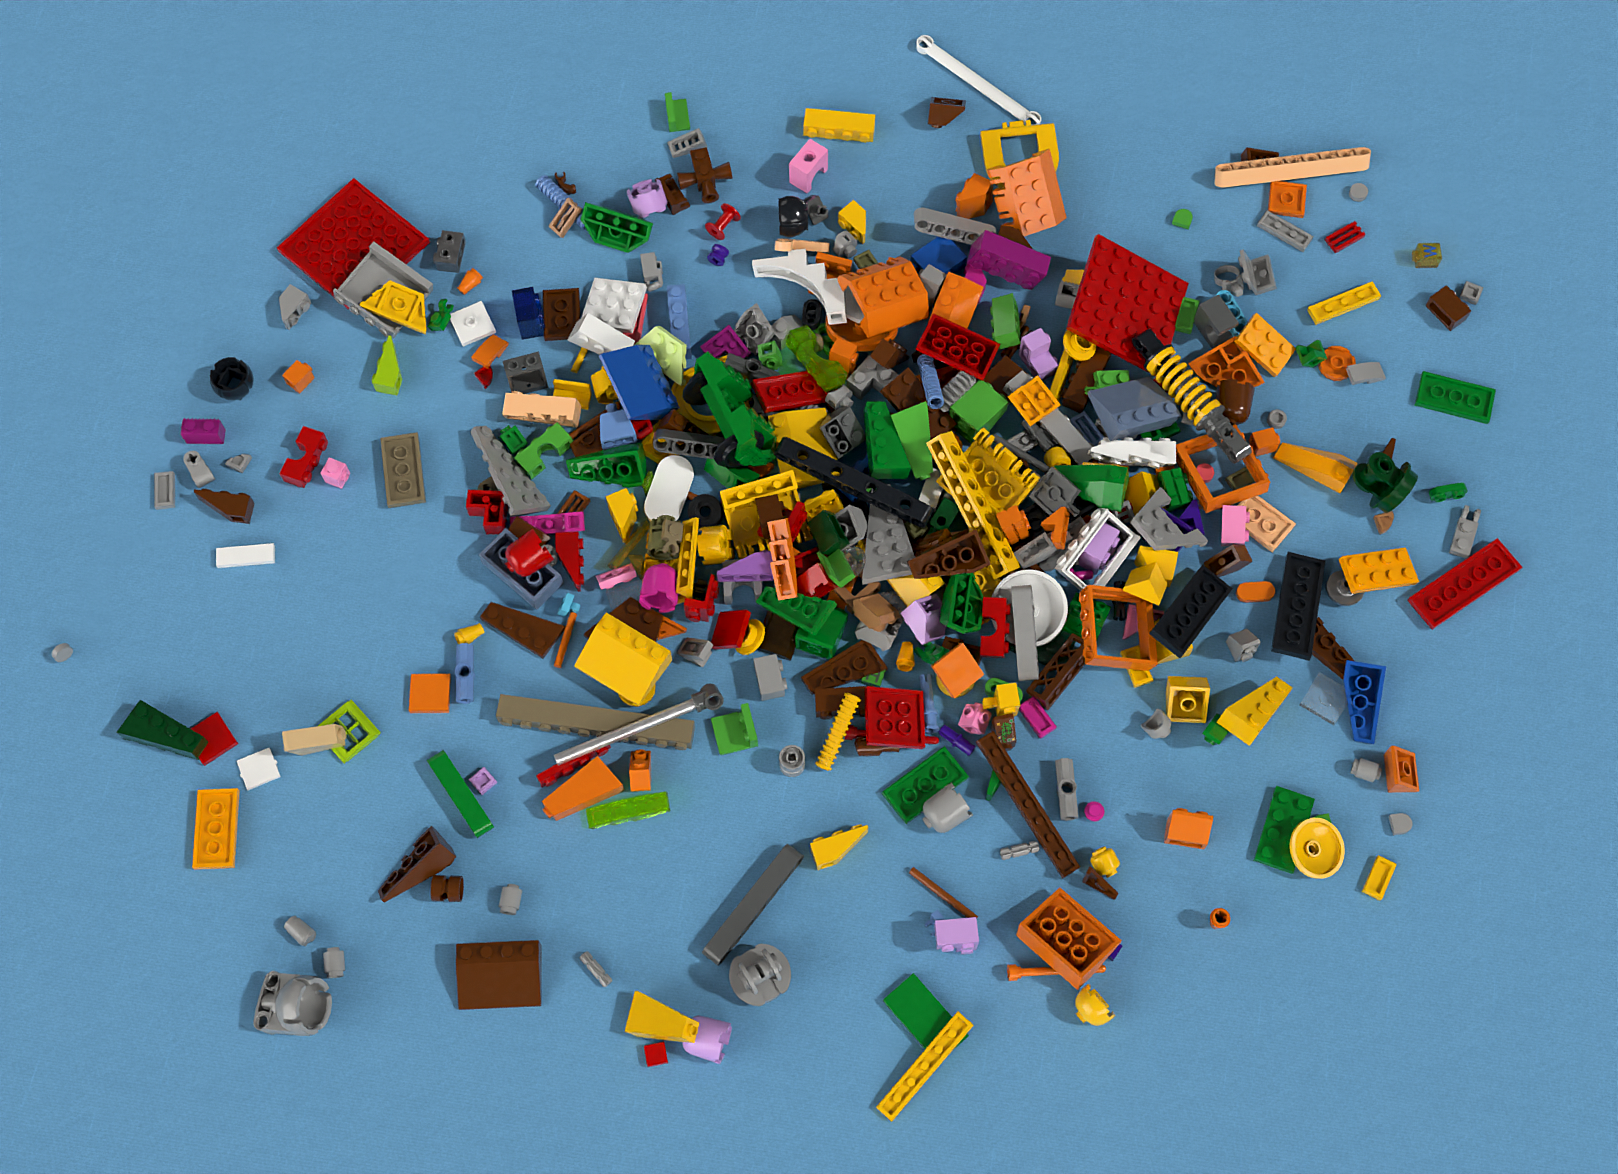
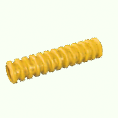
[815,693,861,771]

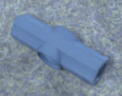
[455,643,475,704]

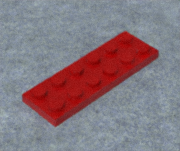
[1407,538,1523,630]

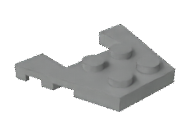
[1131,487,1208,551]

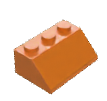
[928,272,984,329]

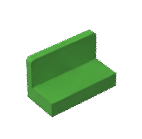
[665,92,690,132]
[816,549,856,588]

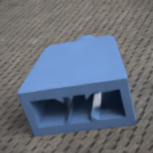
[600,403,637,450]

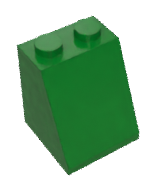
[795,608,848,660]

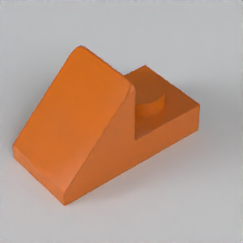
[1041,507,1070,550]

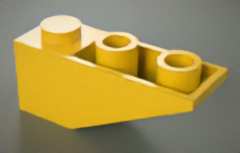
[810,824,868,870]

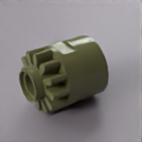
[647,515,681,560]

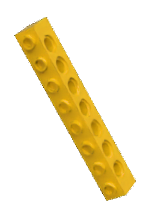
[926,431,1020,579]

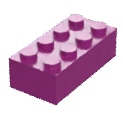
[967,230,1051,290]

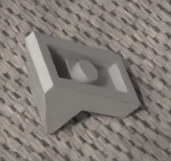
[677,637,713,667]

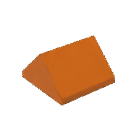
[1384,746,1419,793]

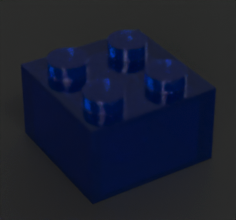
[511,287,545,340]

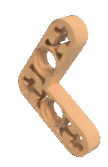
[775,238,830,252]

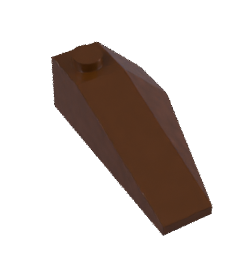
[378,825,456,903]

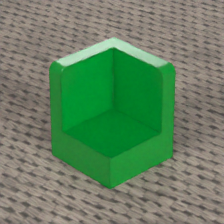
[1295,340,1327,368]

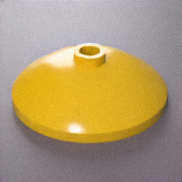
[1290,818,1345,879]

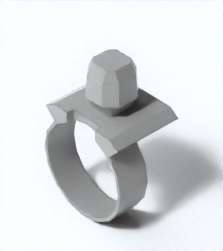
[1214,265,1244,297]

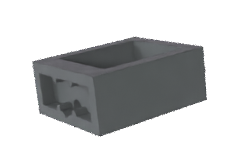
[503,351,549,394]

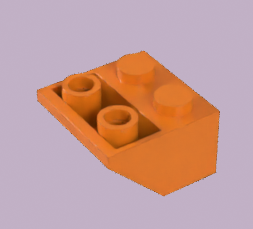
[955,173,993,219]
[1164,808,1213,849]

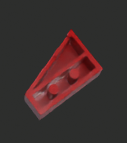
[797,563,839,598]

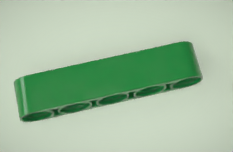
[426,750,494,838]

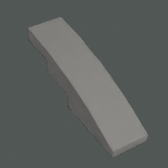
[1014,516,1086,569]

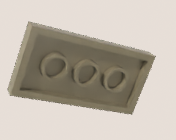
[380,432,426,508]

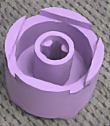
[627,179,667,218]

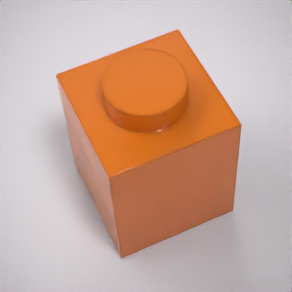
[282,360,314,394]
[1248,427,1280,457]

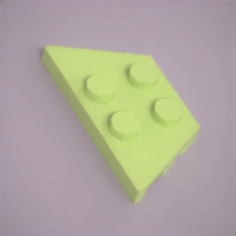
[633,326,687,386]

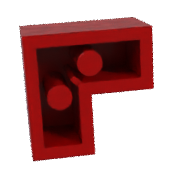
[466,490,508,535]

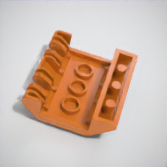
[987,148,1067,237]
[838,256,929,339]

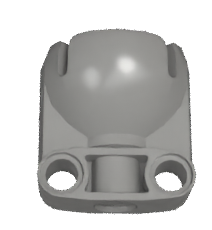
[253,971,332,1036]

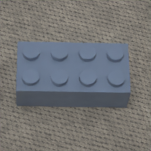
[479,528,563,610]

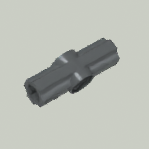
[725,353,780,382]

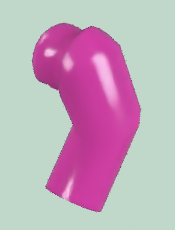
[1064,568,1093,581]

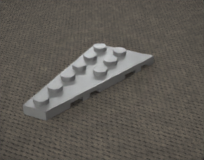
[470,426,551,516]
[862,484,915,585]

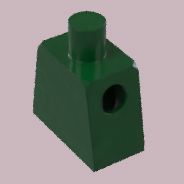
[926,497,959,535]

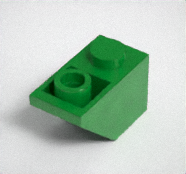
[1202,713,1229,745]

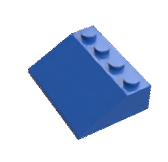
[599,345,680,420]

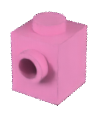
[321,457,350,489]

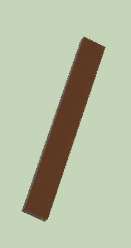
[976,731,1080,878]

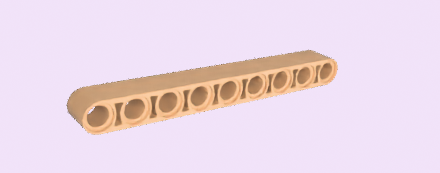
[1214,147,1371,187]

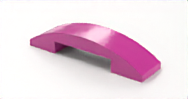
[510,512,585,534]

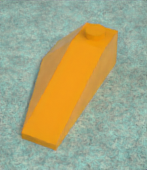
[1273,442,1358,493]

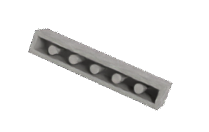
[1002,370,1094,465]

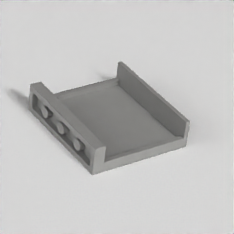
[333,242,433,339]

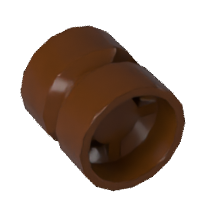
[431,875,464,902]

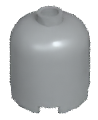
[922,783,973,833]

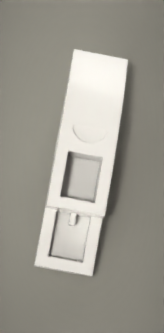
[1087,441,1167,469]

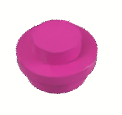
[1084,801,1105,822]

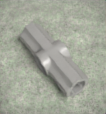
[1055,758,1078,821]

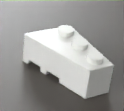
[567,313,635,355]

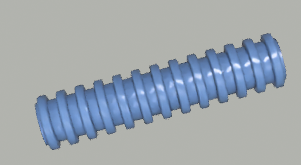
[535,175,586,230]
[917,354,944,409]

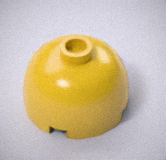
[1075,984,1115,1026]

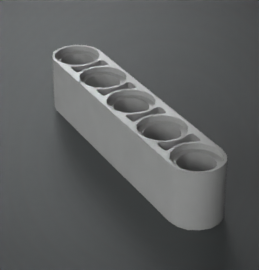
[914,208,996,245]
[1011,585,1039,681]

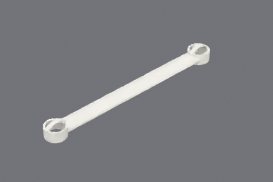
[916,35,1041,125]

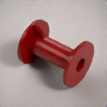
[705,203,741,240]

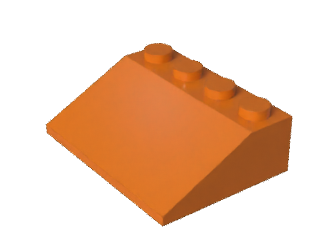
[1016,888,1122,990]

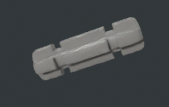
[1000,840,1039,860]
[580,951,612,987]

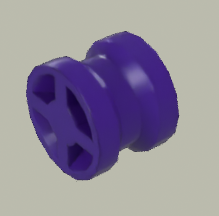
[707,244,729,266]

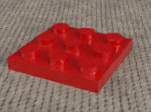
[865,686,925,749]

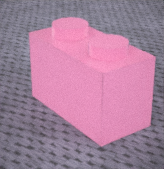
[1221,505,1250,547]

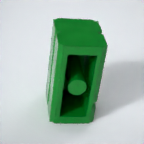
[1157,467,1193,512]

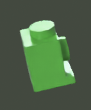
[758,340,783,370]

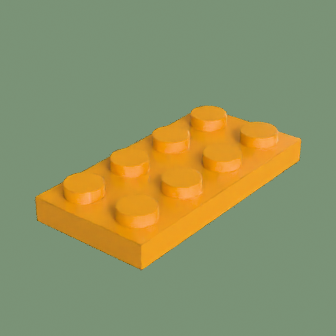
[1338,547,1419,594]
[192,788,240,870]

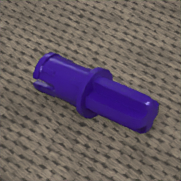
[939,725,976,756]

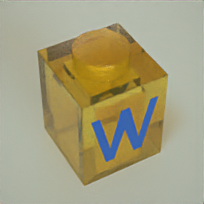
[1412,243,1442,268]

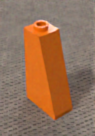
[542,756,624,821]

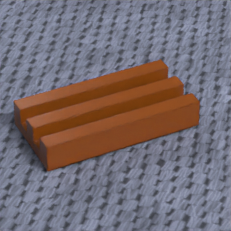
[557,490,590,514]

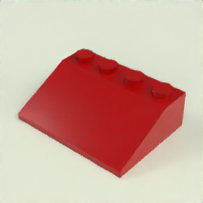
[915,313,1000,381]

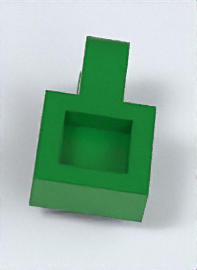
[427,299,454,331]

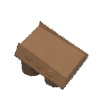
[852,593,901,632]

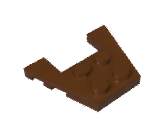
[584,597,663,642]

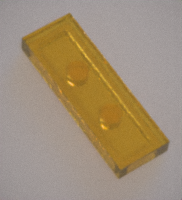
[607,520,650,570]

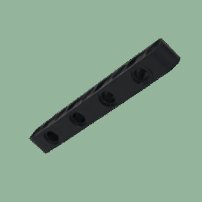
[774,437,934,528]

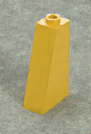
[625,991,699,1043]

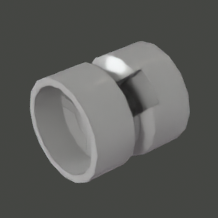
[779,745,805,777]

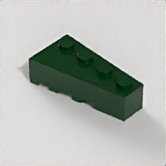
[117,700,209,760]

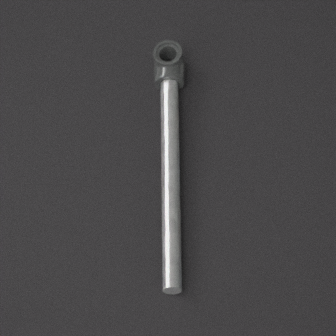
[554,683,724,766]

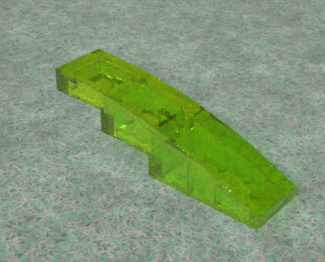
[586,791,670,829]

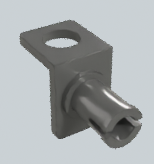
[803,195,828,225]

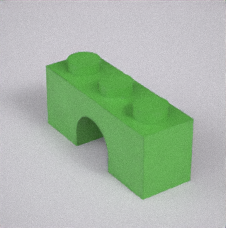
[514,422,573,480]

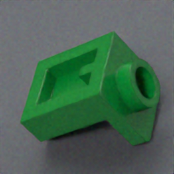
[498,425,528,454]

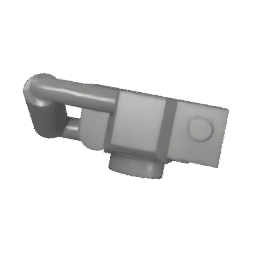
[640,252,663,292]

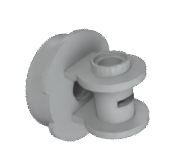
[729,944,791,1006]

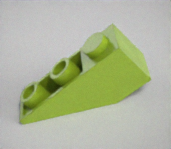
[372,335,403,396]

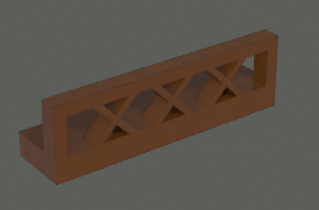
[1026,633,1085,711]

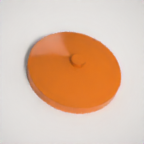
[825,315,898,351]

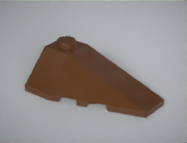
[907,528,991,579]

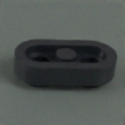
[802,299,822,330]

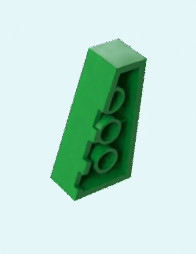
[863,401,911,479]

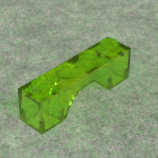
[786,325,847,392]

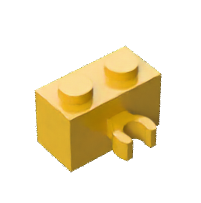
[982,683,1020,716]

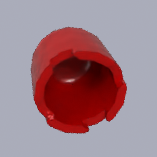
[505,529,554,577]

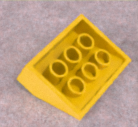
[768,408,840,489]
[574,613,672,706]

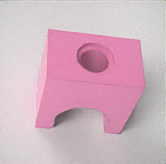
[789,139,828,194]

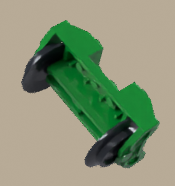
[682,351,777,468]

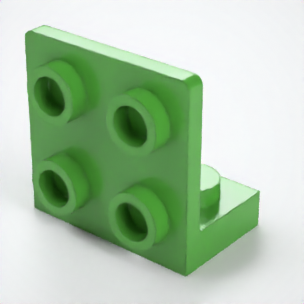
[711,703,758,755]

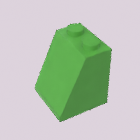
[949,380,1008,444]

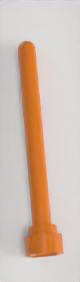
[1007,964,1106,981]

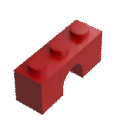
[279,426,328,488]
[980,597,1011,658]

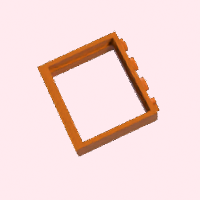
[1176,424,1271,513]
[1079,585,1158,671]

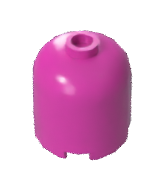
[639,563,679,613]

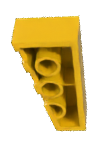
[1216,676,1293,746]

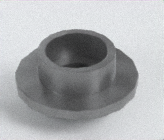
[1326,570,1365,606]

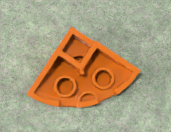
[1188,336,1265,387]

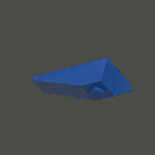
[1343,660,1386,744]

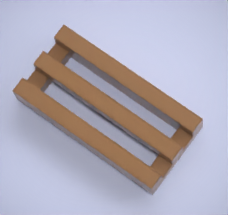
[549,198,583,238]

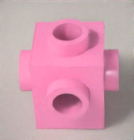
[958,702,992,734]

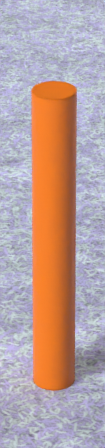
[554,612,577,668]

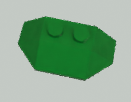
[581,202,653,253]
[939,573,983,634]

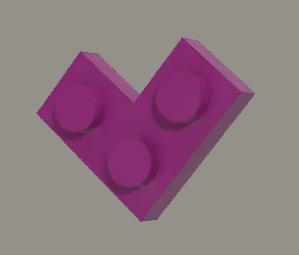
[700,325,752,359]

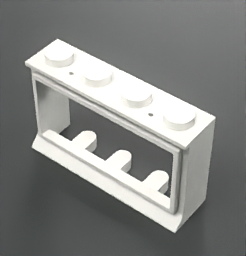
[1054,508,1141,591]

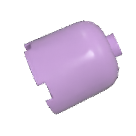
[682,1015,732,1064]

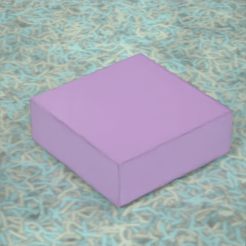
[469,767,497,795]

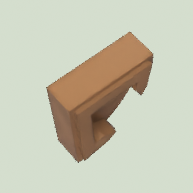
[1019,305,1031,329]
[1373,511,1394,535]

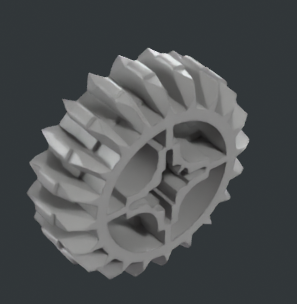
[939,371,977,412]

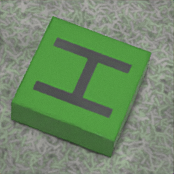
[861,671,886,687]

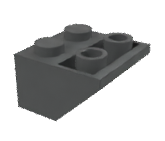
[819,406,866,459]

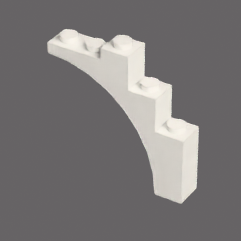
[752,249,847,325]

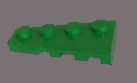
[756,586,837,637]

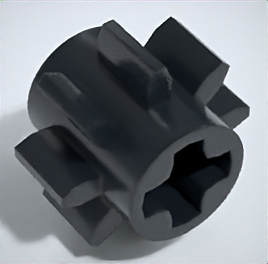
[693,579,708,601]

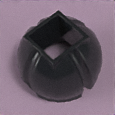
[778,196,808,237]
[210,357,254,400]

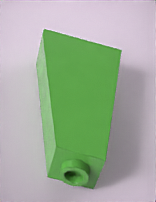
[891,401,933,481]

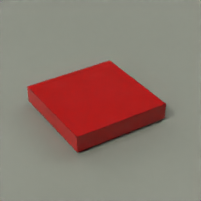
[711,610,751,650]
[191,712,239,766]

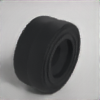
[688,494,723,528]

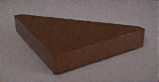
[1082,867,1119,900]

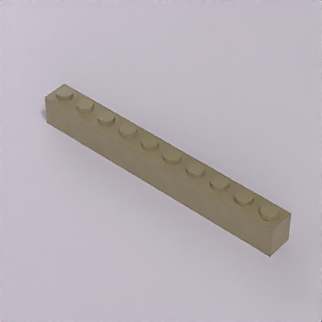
[496,694,695,750]

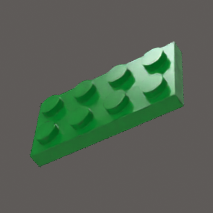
[1253,786,1315,874]

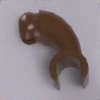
[555,172,576,195]

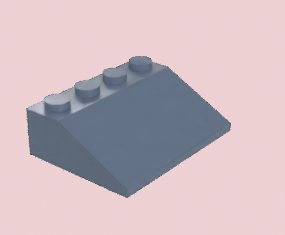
[1087,376,1181,441]

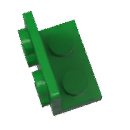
[1061,592,1111,642]

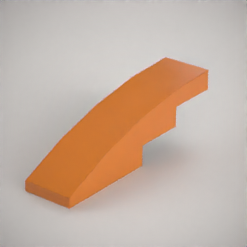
[767,518,798,601]

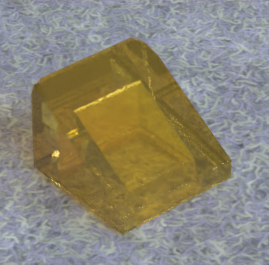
[628,555,644,579]

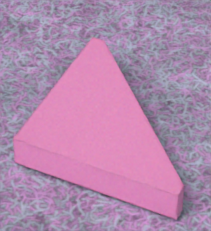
[1122,604,1164,640]

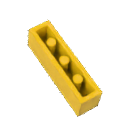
[803,108,876,143]

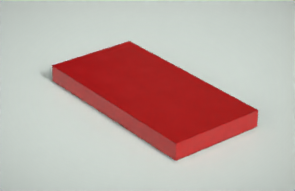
[751,369,829,413]

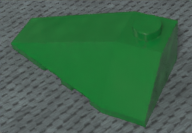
[1054,465,1129,512]

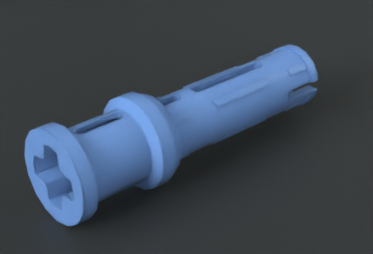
[919,674,939,734]

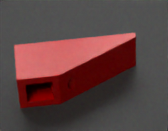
[555,531,584,592]

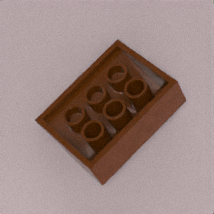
[456,940,542,1010]

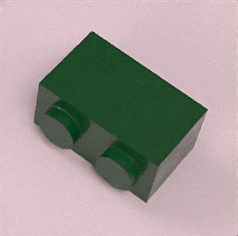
[807,510,850,556]

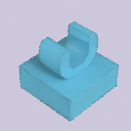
[557,593,581,617]

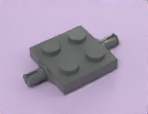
[1029,467,1081,517]

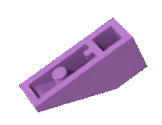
[717,550,774,582]

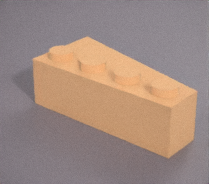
[502,391,581,428]

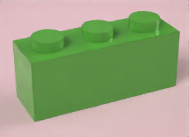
[990,293,1021,349]

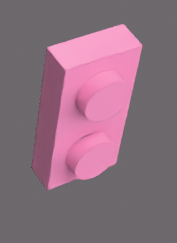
[596,563,637,590]

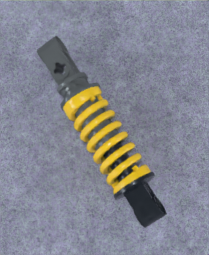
[1132,329,1252,463]

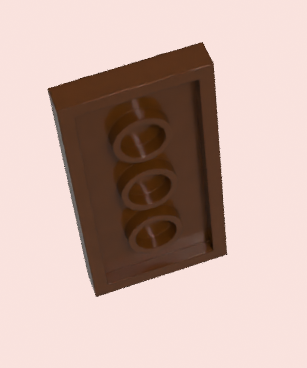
[880,367,957,440]

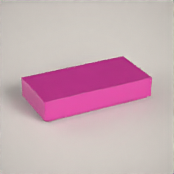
[1019,696,1057,739]

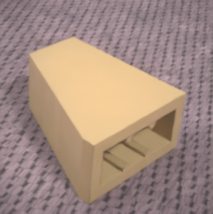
[282,724,346,756]

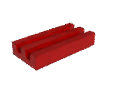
[1325,221,1366,253]

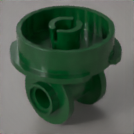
[1352,452,1418,513]

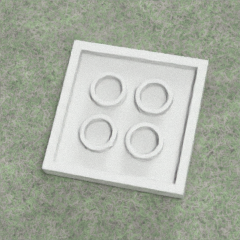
[581,278,647,333]

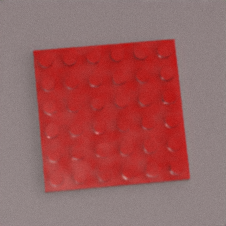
[277,178,430,311]
[1066,234,1189,373]

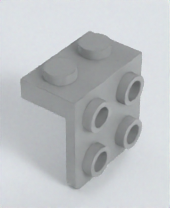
[1238,249,1277,295]

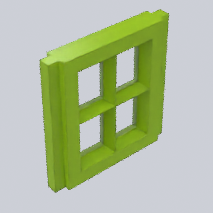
[318,700,381,764]

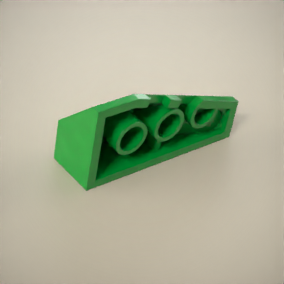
[566,442,647,488]

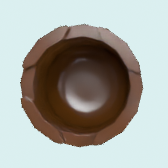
[1216,379,1255,425]

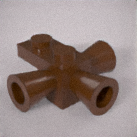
[677,147,733,203]

